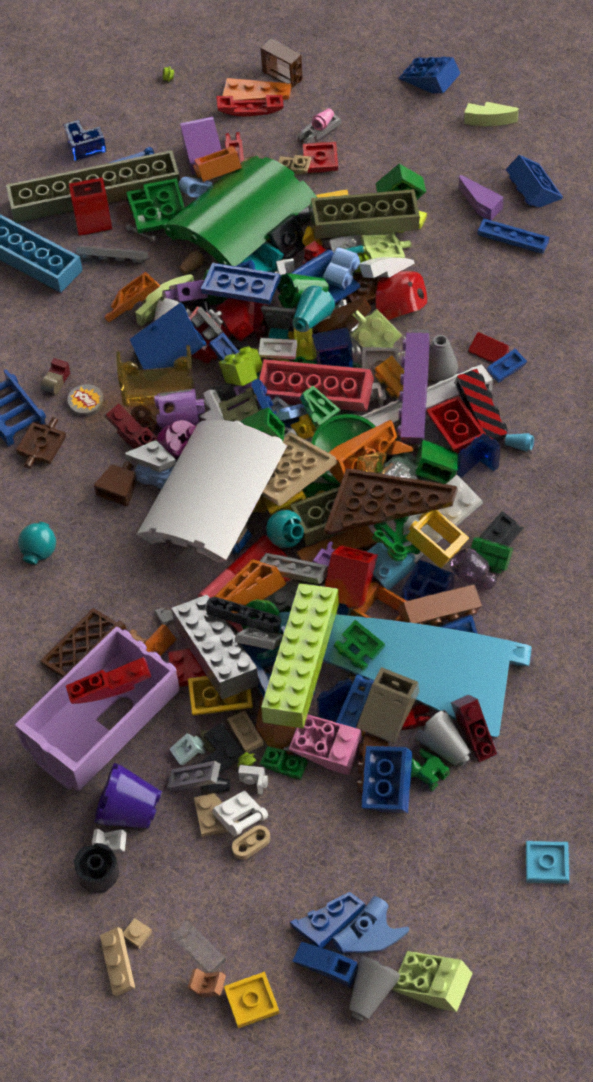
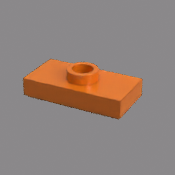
[144,625,176,656]

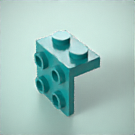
[238,242,284,273]

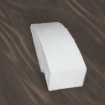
[359,257,415,278]

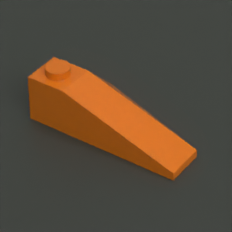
[329,420,397,484]

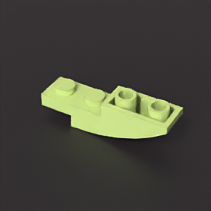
[135,274,194,326]

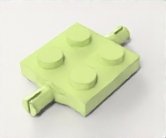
[357,232,411,259]
[350,309,402,354]

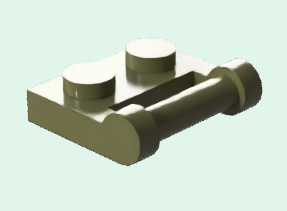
[219,387,260,422]

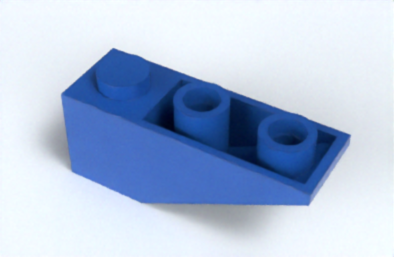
[292,942,358,988]

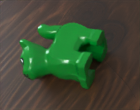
[411,748,450,791]

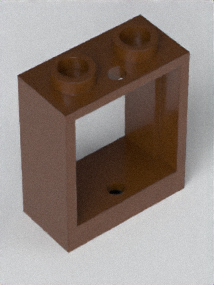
[260,38,303,88]

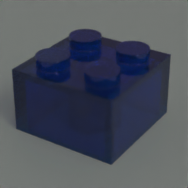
[312,328,353,368]

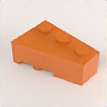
[214,559,286,613]

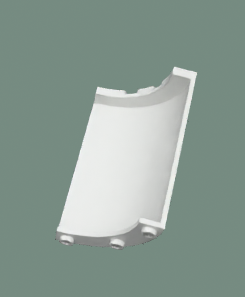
[137,419,287,564]

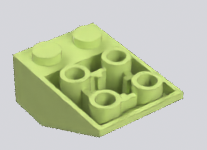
[392,951,472,1012]

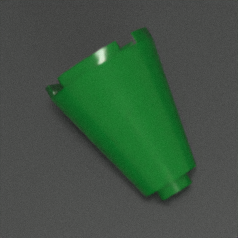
[277,273,329,309]

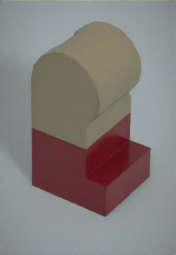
[41,358,70,395]

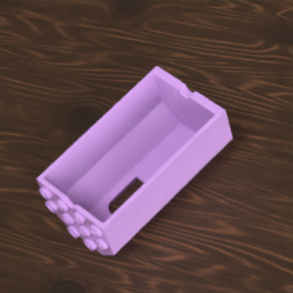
[15,626,180,791]

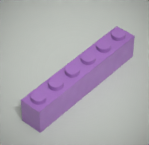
[397,333,430,444]

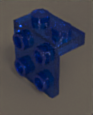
[457,433,500,478]

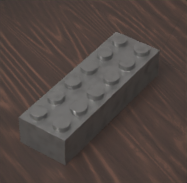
[171,595,259,700]

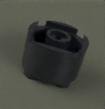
[74,843,119,893]

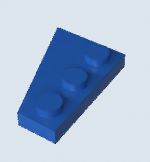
[290,892,366,948]

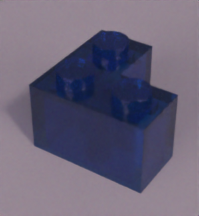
[63,120,107,161]
[402,559,455,601]

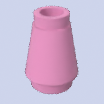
[311,108,334,131]

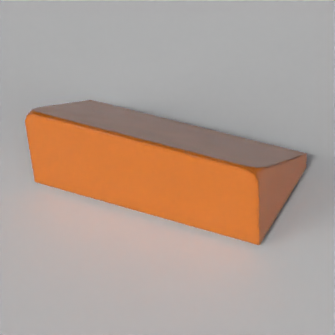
[386,441,413,455]

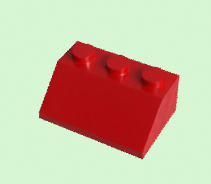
[426,396,486,455]

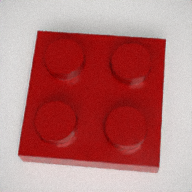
[303,142,338,173]
[168,648,207,687]

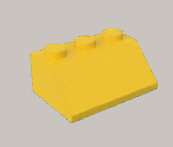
[188,676,253,716]

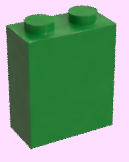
[415,440,458,484]

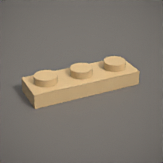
[100,927,135,996]

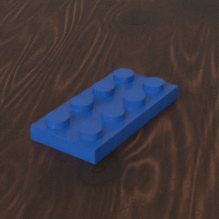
[201,263,281,305]

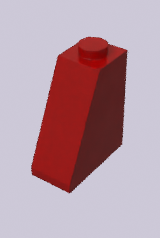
[216,298,254,341]

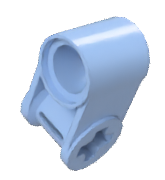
[178,177,213,198]

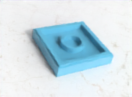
[526,841,569,884]

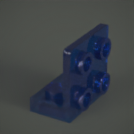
[316,678,352,722]

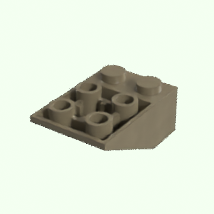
[357,667,419,744]

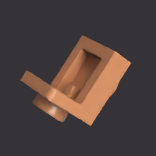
[188,969,226,997]

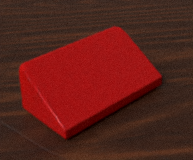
[468,332,509,363]

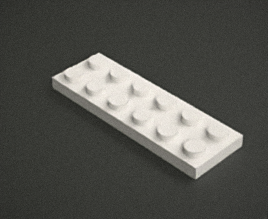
[393,475,483,562]

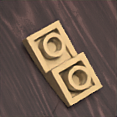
[278,155,311,175]

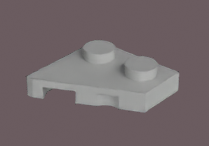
[125,440,176,472]

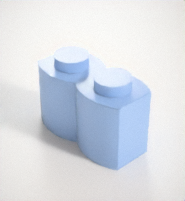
[323,247,360,289]

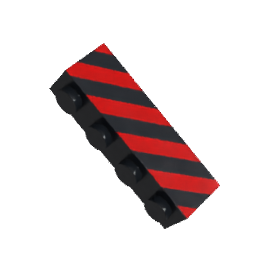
[454,369,508,446]

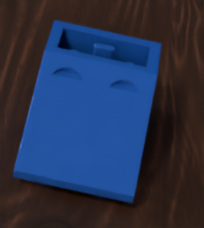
[399,56,461,93]

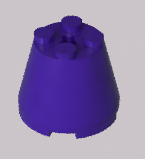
[94,763,162,829]

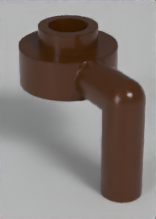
[131,405,159,432]

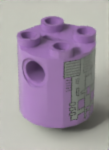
[154,389,205,429]

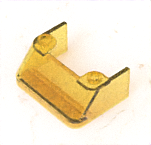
[116,345,195,407]

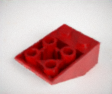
[68,177,112,236]

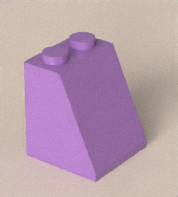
[180,116,222,175]

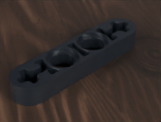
[206,597,281,633]

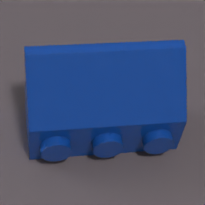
[506,155,563,207]
[362,746,412,814]

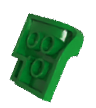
[127,178,185,234]

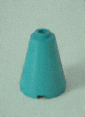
[292,285,335,332]

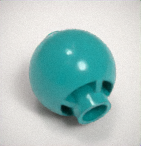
[266,510,304,548]
[18,521,56,565]

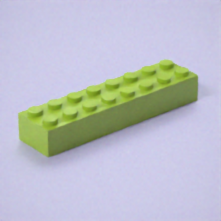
[261,583,339,728]

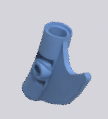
[332,896,409,954]

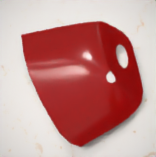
[376,271,428,320]

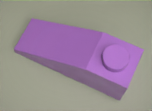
[459,175,503,220]

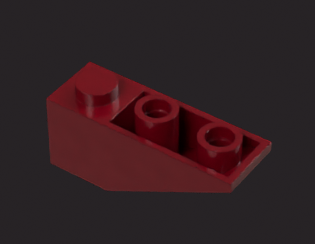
[451,694,497,762]

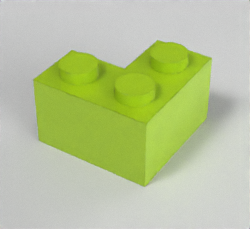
[219,347,263,386]

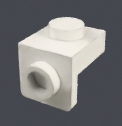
[275,259,295,276]
[92,829,126,854]

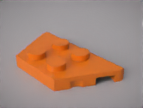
[104,272,160,322]

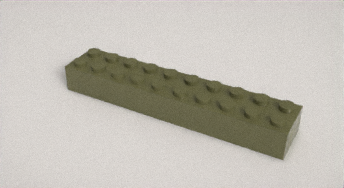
[6,150,180,223]

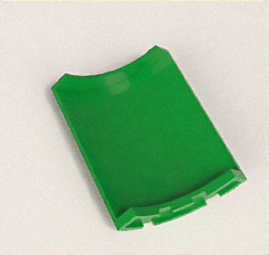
[162,156,317,267]

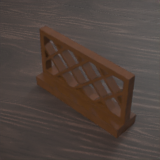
[40,608,127,677]

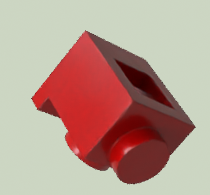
[302,241,326,264]

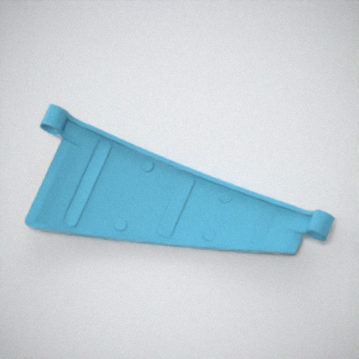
[278,612,532,737]

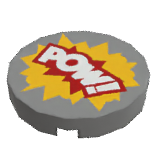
[68,384,104,417]

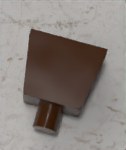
[94,461,137,507]

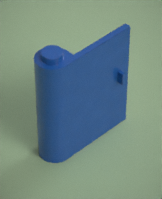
[277,249,360,303]
[129,302,206,382]

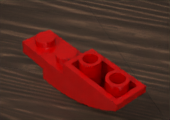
[65,657,151,704]

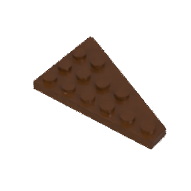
[324,469,458,535]

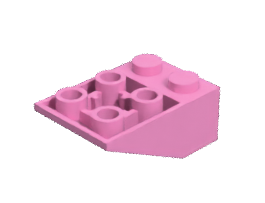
[289,714,363,775]

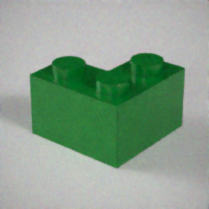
[375,163,426,200]

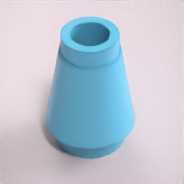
[505,433,534,452]

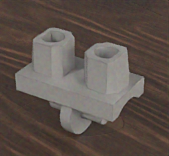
[191,307,223,341]

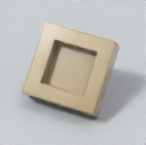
[123,918,152,949]

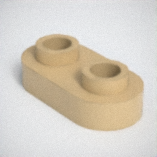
[232,825,270,860]

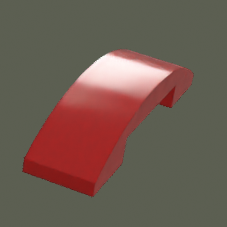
[216,95,284,117]

